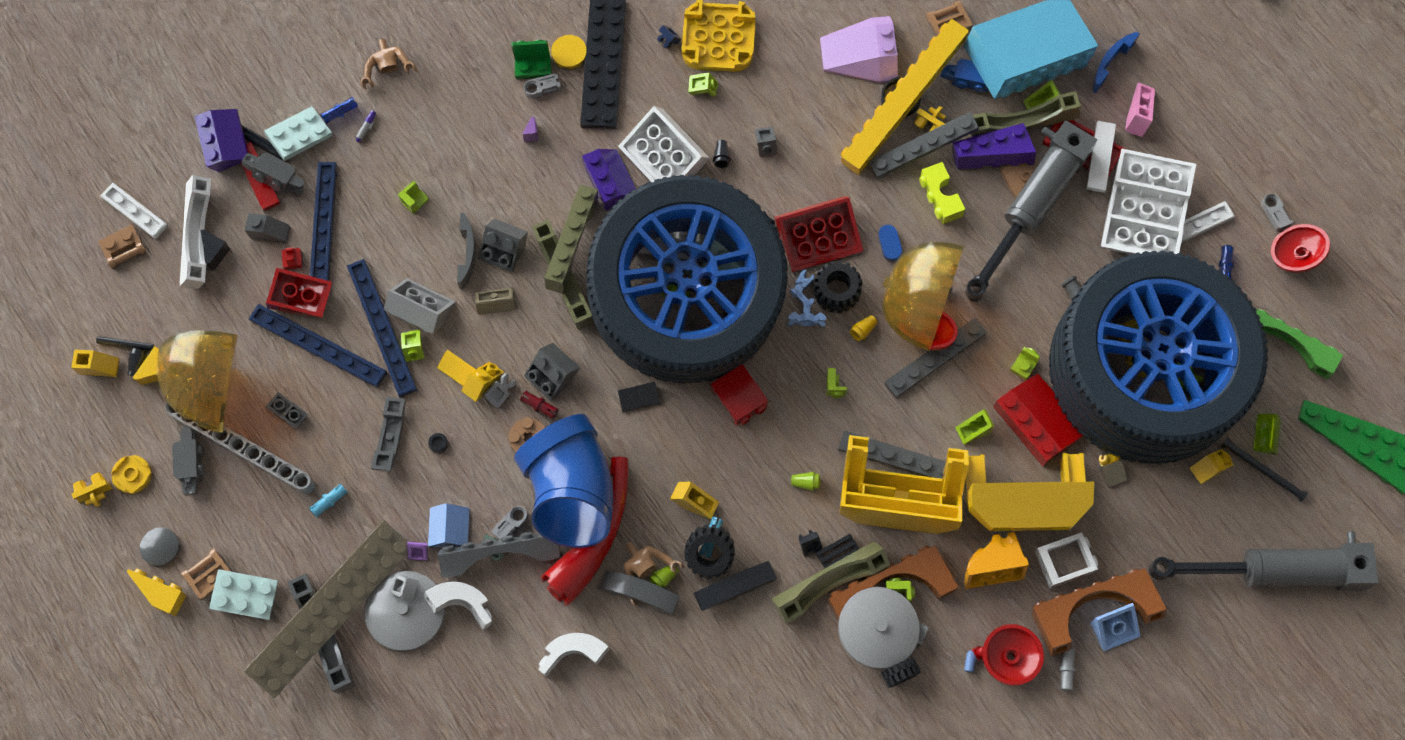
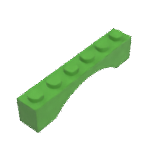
[1253,307,1343,379]

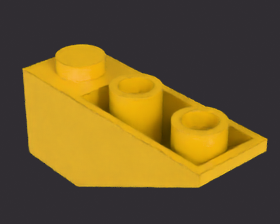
[127,569,187,617]

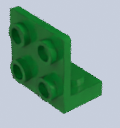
[511,39,552,79]

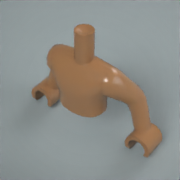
[360,39,418,90]
[624,542,685,606]

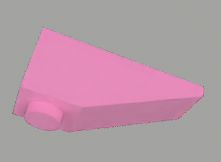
[1125,82,1155,137]

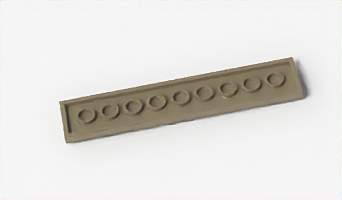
[243,520,408,699]

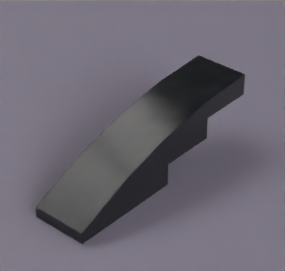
[693,561,777,611]

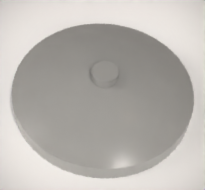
[365,571,445,652]
[838,587,920,669]

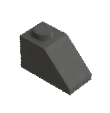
[245,213,290,243]

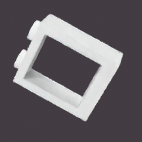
[1035,532,1098,589]

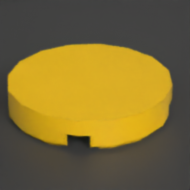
[551,35,586,69]
[111,455,152,494]

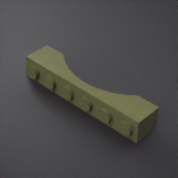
[969,91,1081,137]
[544,184,598,294]
[532,219,595,330]
[771,541,890,624]

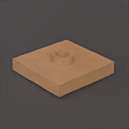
[1000,158,1039,199]

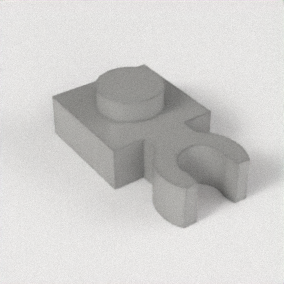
[482,373,516,408]

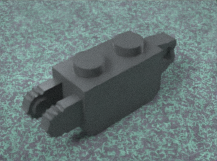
[242,153,304,195]
[172,426,205,496]

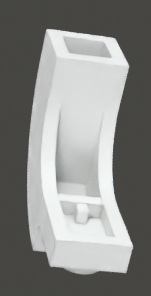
[424,582,492,630]
[538,633,609,677]

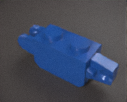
[940,59,988,93]

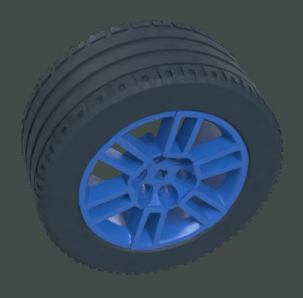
[587,175,788,384]
[1049,250,1268,464]

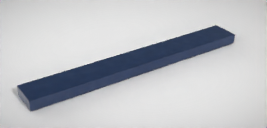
[310,162,337,302]
[347,259,418,398]
[248,304,388,388]

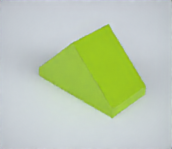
[1023,80,1060,110]
[955,409,994,444]

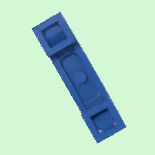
[1092,32,1140,94]

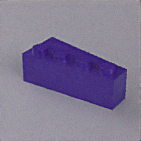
[952,123,1036,169]

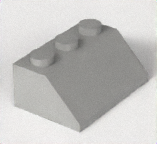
[384,278,455,334]

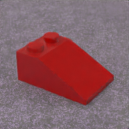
[266,267,332,318]

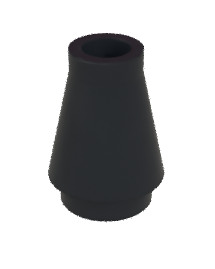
[713,140,731,168]
[127,348,147,376]

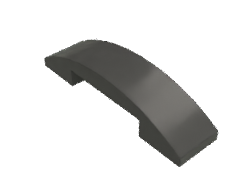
[457,213,476,289]
[371,397,406,472]
[599,570,680,615]

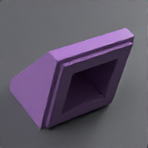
[523,116,538,142]

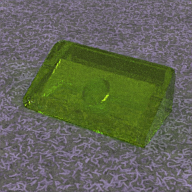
[1254,414,1281,455]

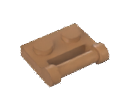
[926,1,973,36]
[98,224,146,269]
[181,549,232,600]

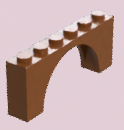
[828,545,958,621]
[1032,568,1167,657]

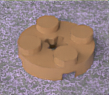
[508,417,545,453]

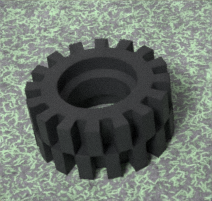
[881,657,921,688]

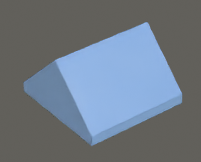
[428,503,470,547]
[1090,603,1141,651]

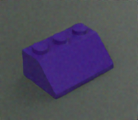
[194,109,248,172]
[582,149,636,211]

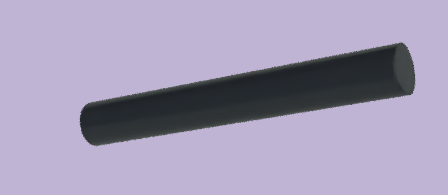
[96,336,154,351]

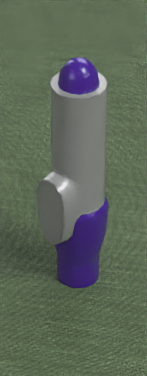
[356,110,377,142]

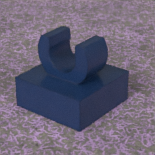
[657,25,682,48]

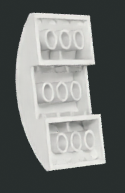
[1101,149,1196,255]

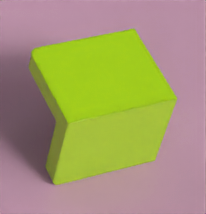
[398,181,429,214]

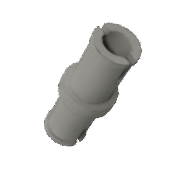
[1059,649,1076,692]

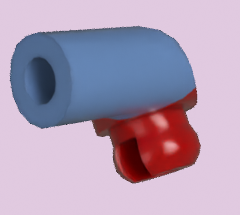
[964,646,983,673]

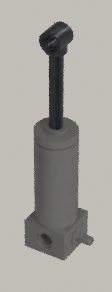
[965,120,1098,301]
[1148,531,1379,591]

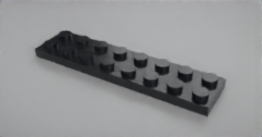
[580,0,626,129]

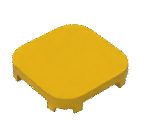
[681,0,756,72]

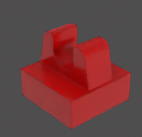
[281,247,303,270]

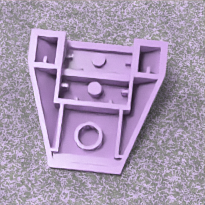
[820,16,898,83]

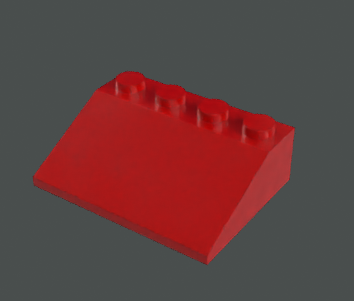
[774,196,863,272]
[993,374,1083,467]

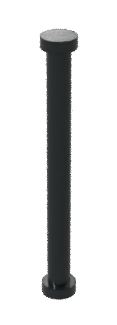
[1221,437,1308,502]

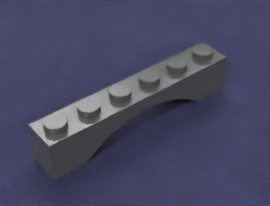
[438,532,561,578]
[287,573,356,694]

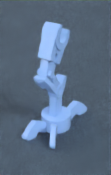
[788,270,826,327]

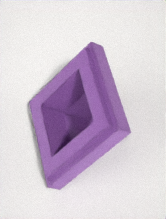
[407,542,428,561]

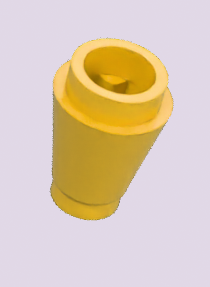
[850,315,878,342]

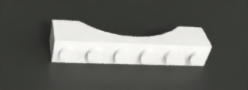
[180,175,211,289]

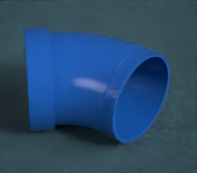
[514,414,614,548]

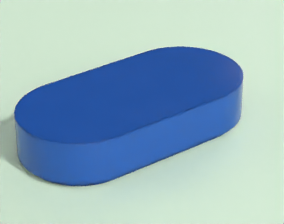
[878,225,902,261]

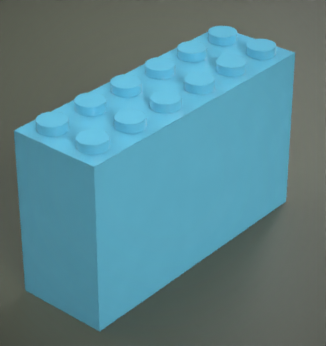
[963,0,1098,99]

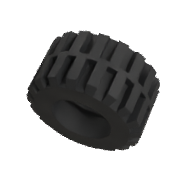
[814,261,862,313]
[684,524,735,579]

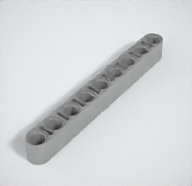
[165,399,315,494]

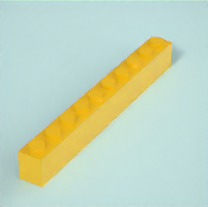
[841,19,969,175]

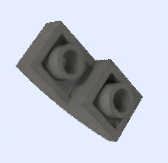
[266,392,308,429]

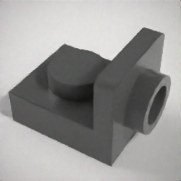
[755,127,777,157]

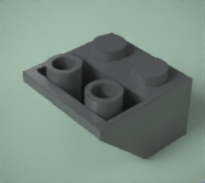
[478,219,528,272]
[524,343,580,401]

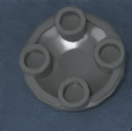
[140,527,180,567]

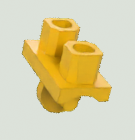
[914,106,946,132]
[71,472,113,507]

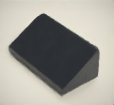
[618,382,660,412]

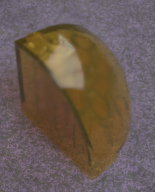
[882,242,964,351]
[156,330,238,433]

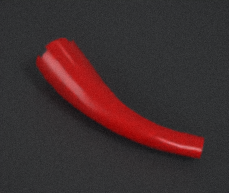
[540,456,628,607]

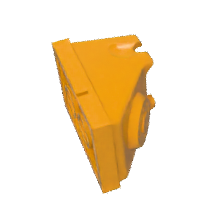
[964,532,1029,589]

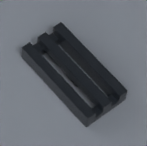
[816,534,859,569]

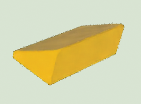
[437,350,476,386]

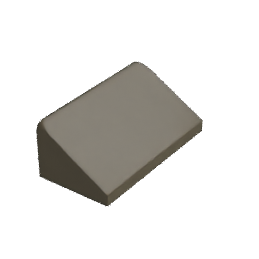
[475,288,515,315]

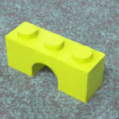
[919,162,965,224]

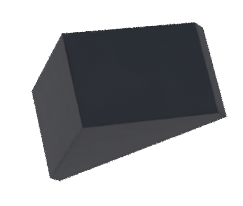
[200,229,230,271]

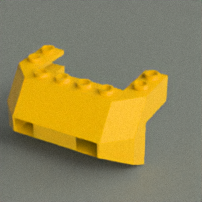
[839,435,968,534]
[963,453,1094,531]

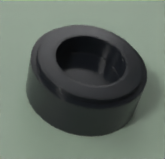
[428,433,448,453]

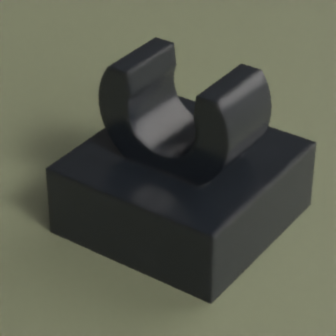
[798,530,822,557]

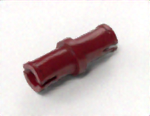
[520,390,559,419]

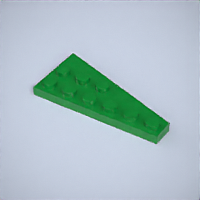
[1298,400,1405,495]

